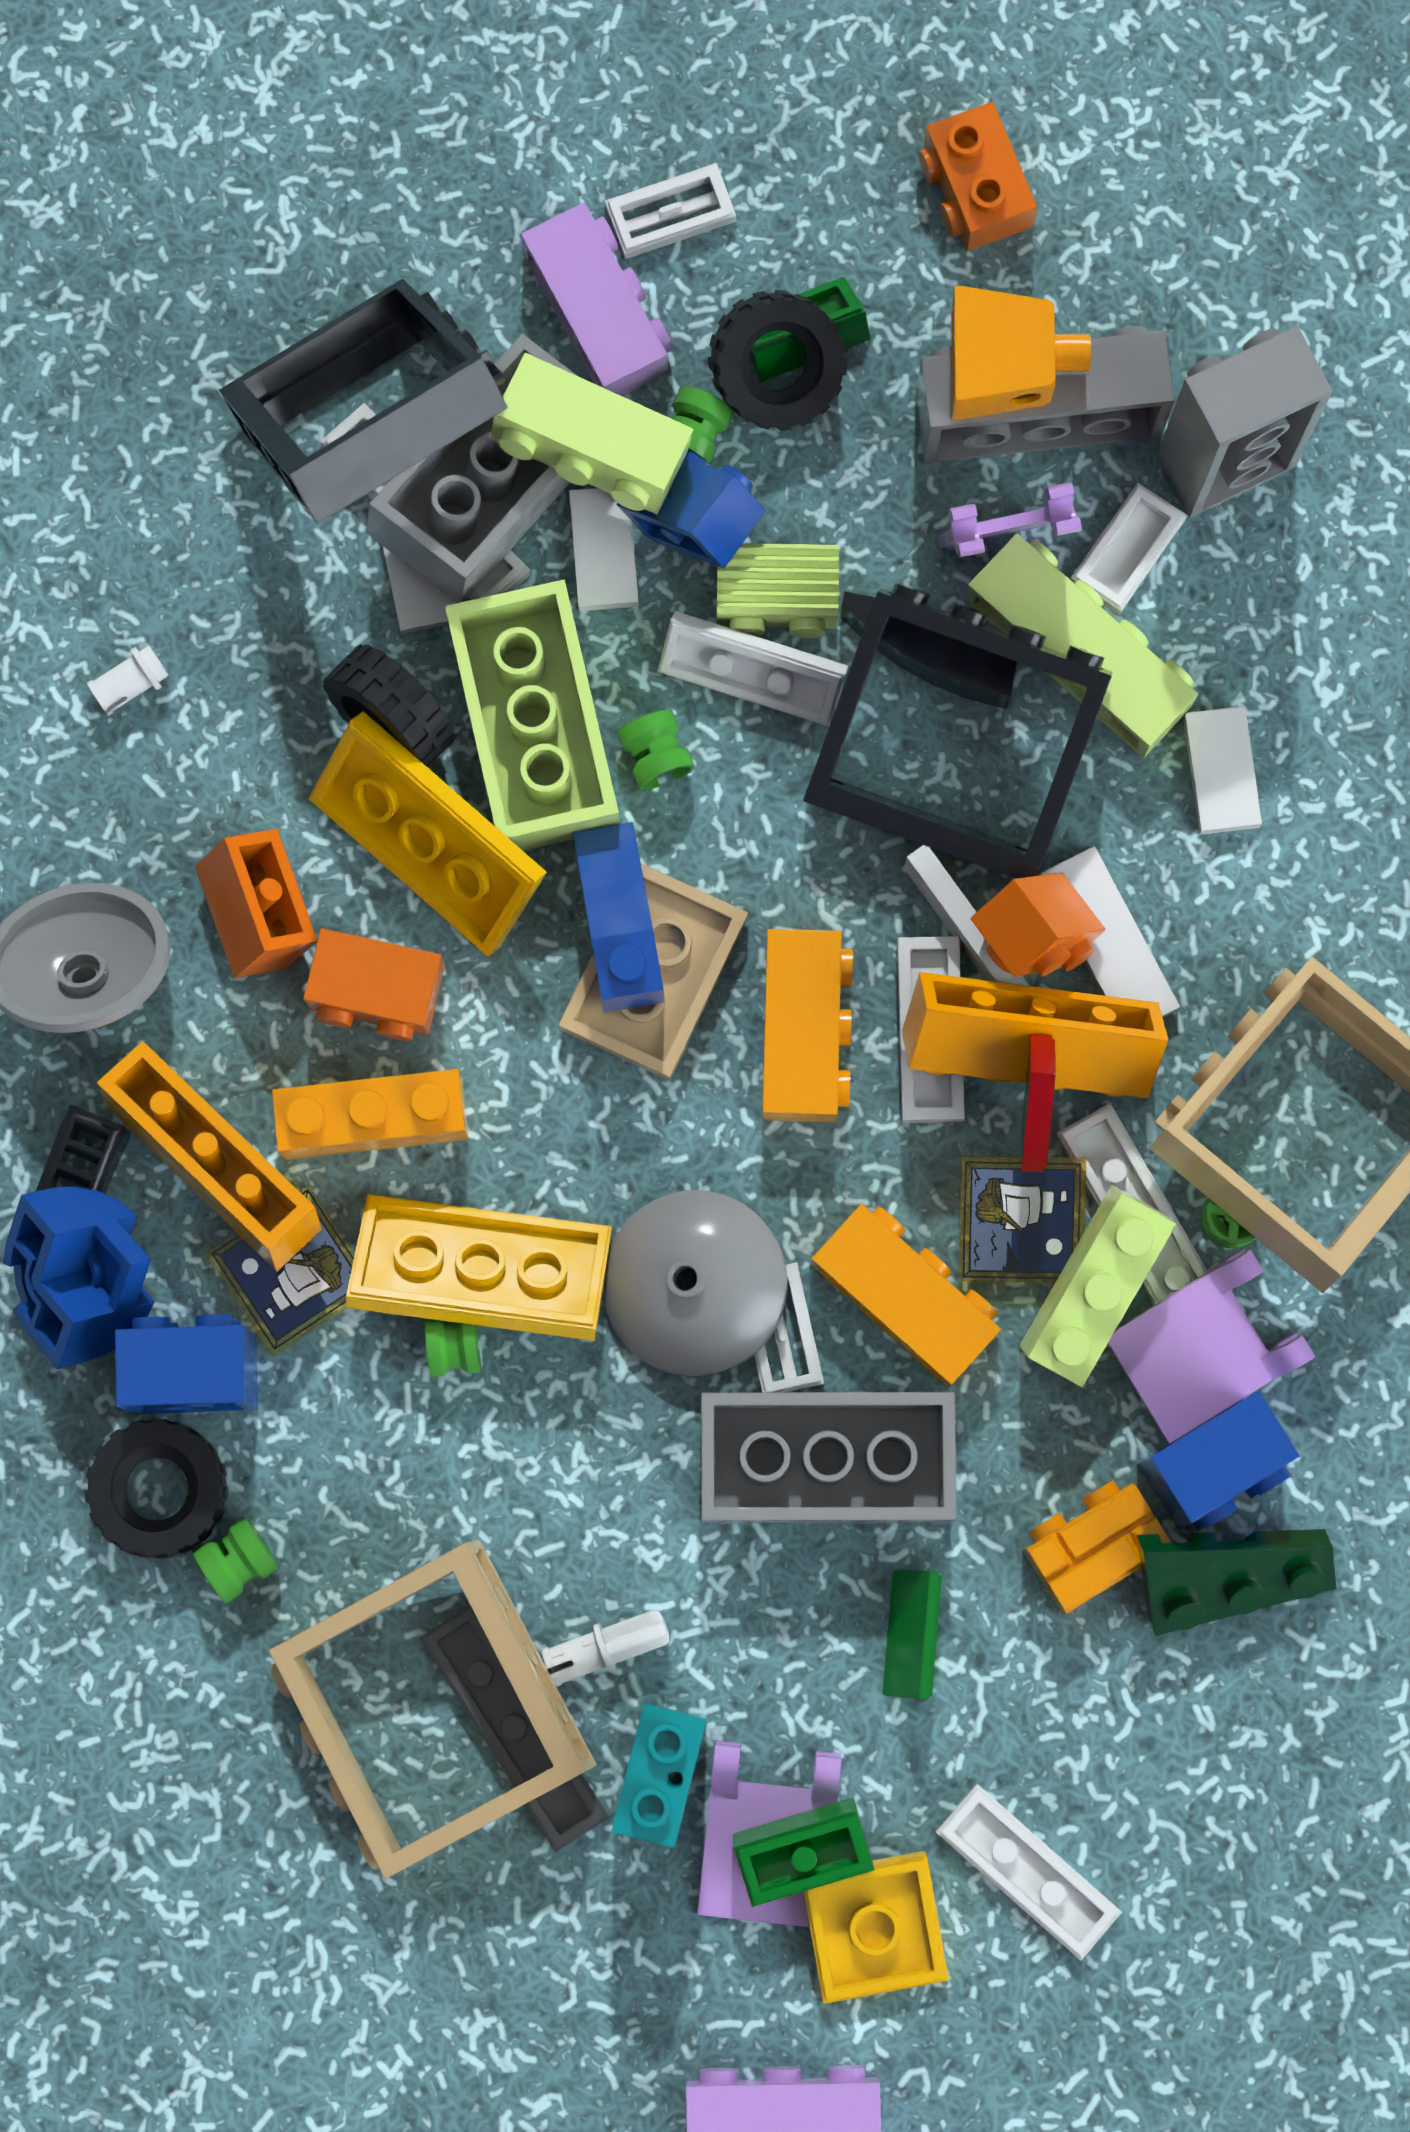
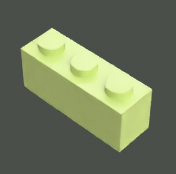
[491,353,694,515]
[1019,1185,1177,1388]

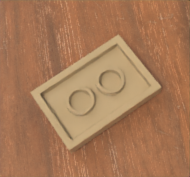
[558,863,748,1081]

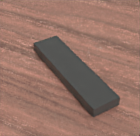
[420,1605,609,1852]

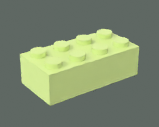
[445,579,620,851]

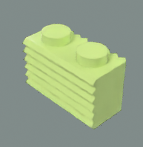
[717,543,840,638]

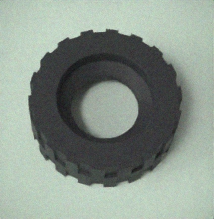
[708,290,847,431]
[323,644,456,767]
[84,1418,228,1559]

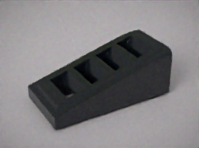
[36,1105,132,1194]

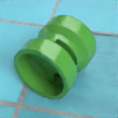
[672,386,734,465]
[617,709,695,791]
[192,1516,280,1604]

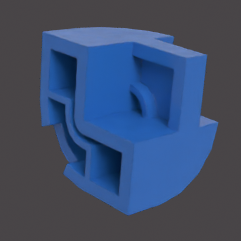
[3,1186,155,1369]

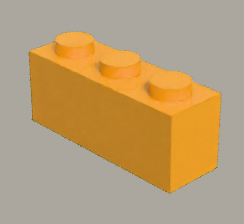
[762,929,853,1122]
[272,1069,469,1160]
[810,1203,1002,1389]

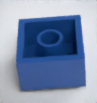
[115,1314,258,1415]
[1137,1390,1300,1532]

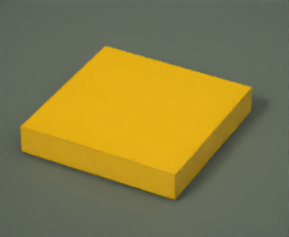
[803,1851,949,2004]

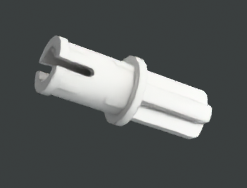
[542,1610,670,1687]

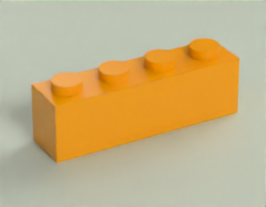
[902,972,1169,1098]
[97,1041,322,1272]

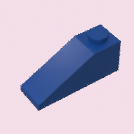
[573,822,665,1013]

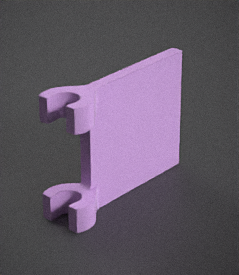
[937,482,1082,558]
[1108,1248,1315,1444]
[697,1740,842,1927]

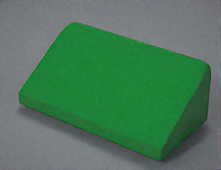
[749,277,871,382]
[882,1570,942,1700]
[732,1798,875,1907]

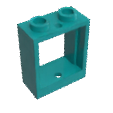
[611,1703,707,1848]

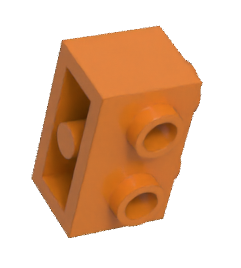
[918,101,1038,252]
[195,829,318,979]
[970,872,1106,977]
[303,928,445,1042]

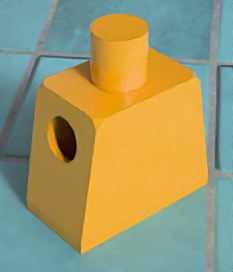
[951,286,1091,420]

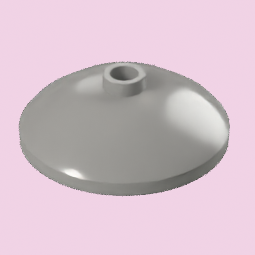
[0,883,170,1033]
[603,1190,788,1377]

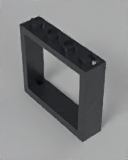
[219,279,508,524]
[803,582,1112,879]

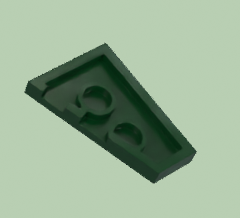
[1137,1529,1337,1636]

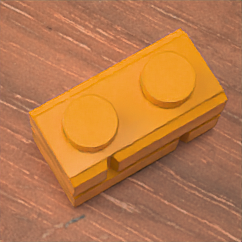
[1022,1480,1172,1615]

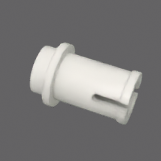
[87,645,169,716]

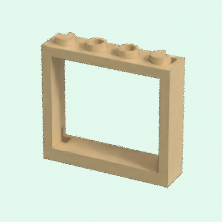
[1149,956,1410,1293]
[269,1539,597,1879]

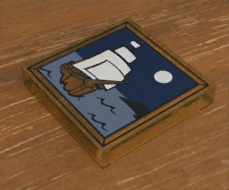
[958,1155,1086,1283]
[205,1185,355,1358]

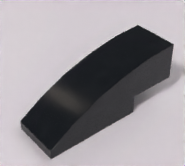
[840,591,1017,709]

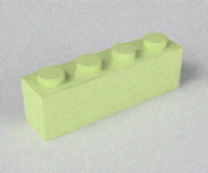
[964,533,1199,759]

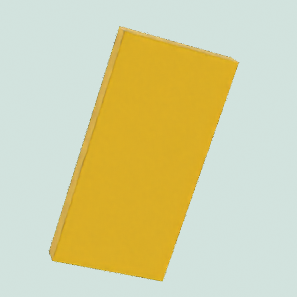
[308,711,547,957]
[346,1194,612,1341]

